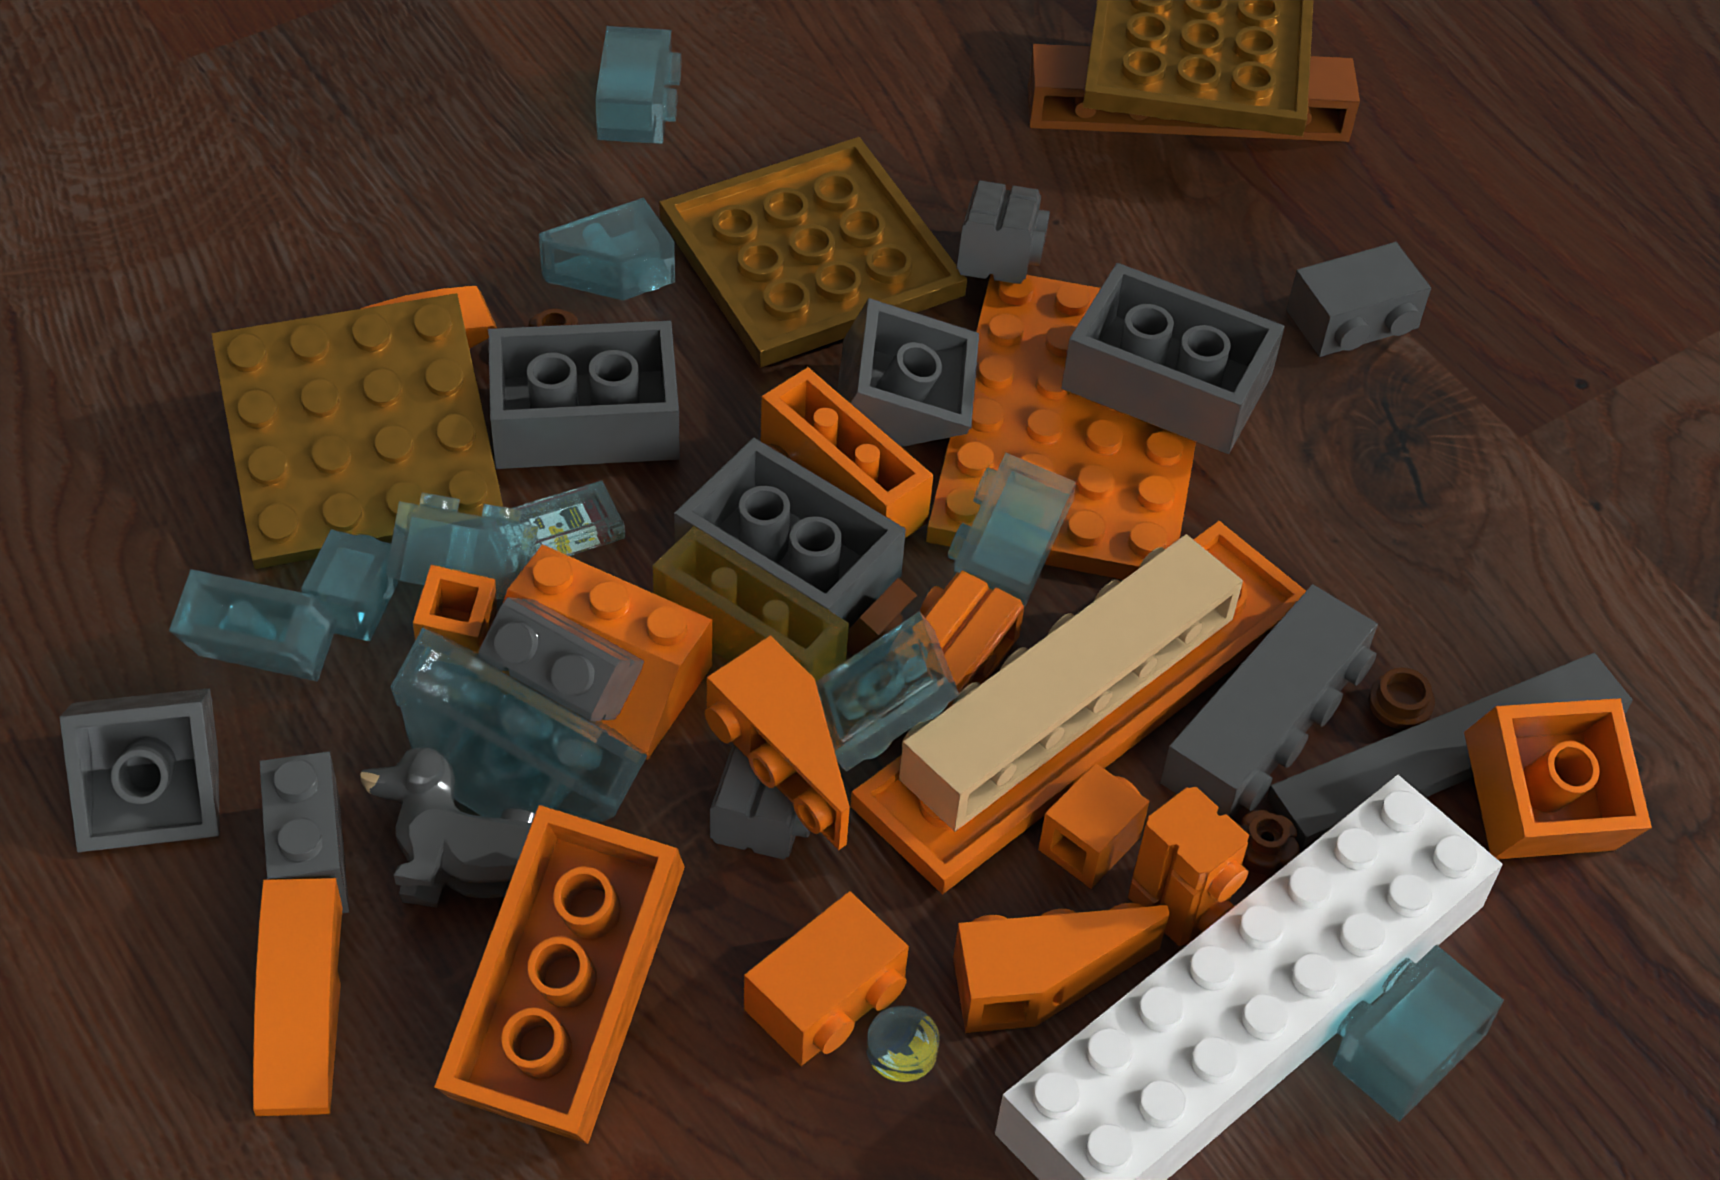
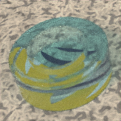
[866,1006,940,1082]

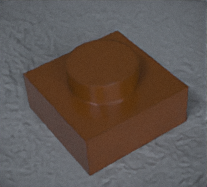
[839,577,917,659]

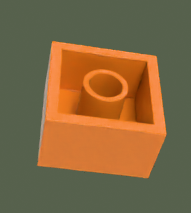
[1464,698,1652,859]

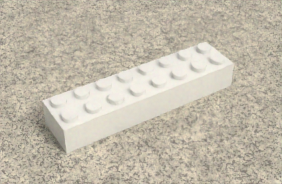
[995,775,1503,1180]

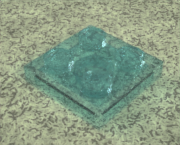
[816,611,959,772]

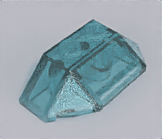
[391,627,647,823]

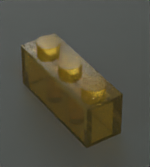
[653,526,849,697]

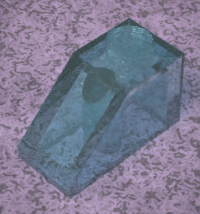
[539,197,675,301]

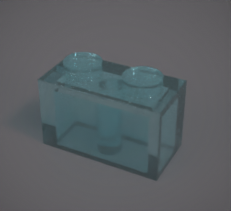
[596,26,682,144]
[948,452,1076,608]
[385,492,538,600]
[169,569,338,682]
[1333,945,1504,1122]

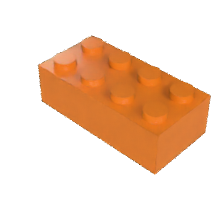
[434,805,685,1144]

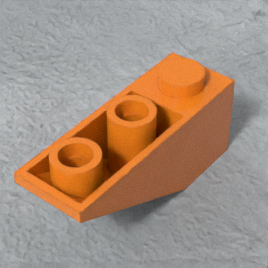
[705,635,850,850]
[953,903,1169,1033]

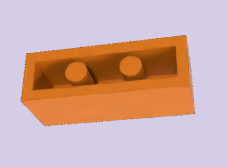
[761,367,933,538]

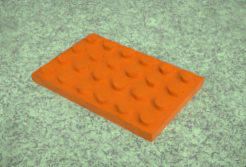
[926,274,1196,580]

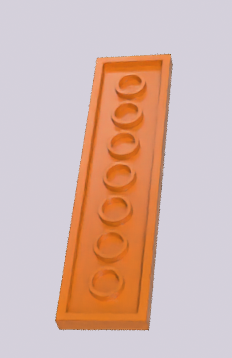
[850,521,1306,895]

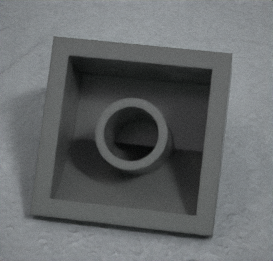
[837,298,979,447]
[59,688,220,852]

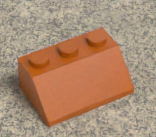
[477,544,712,760]

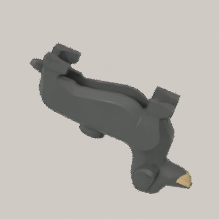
[360,747,535,908]

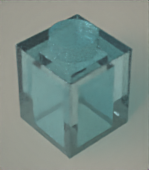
[301,530,398,642]

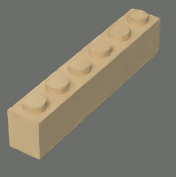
[899,534,1243,832]

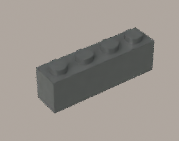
[1160,584,1378,819]

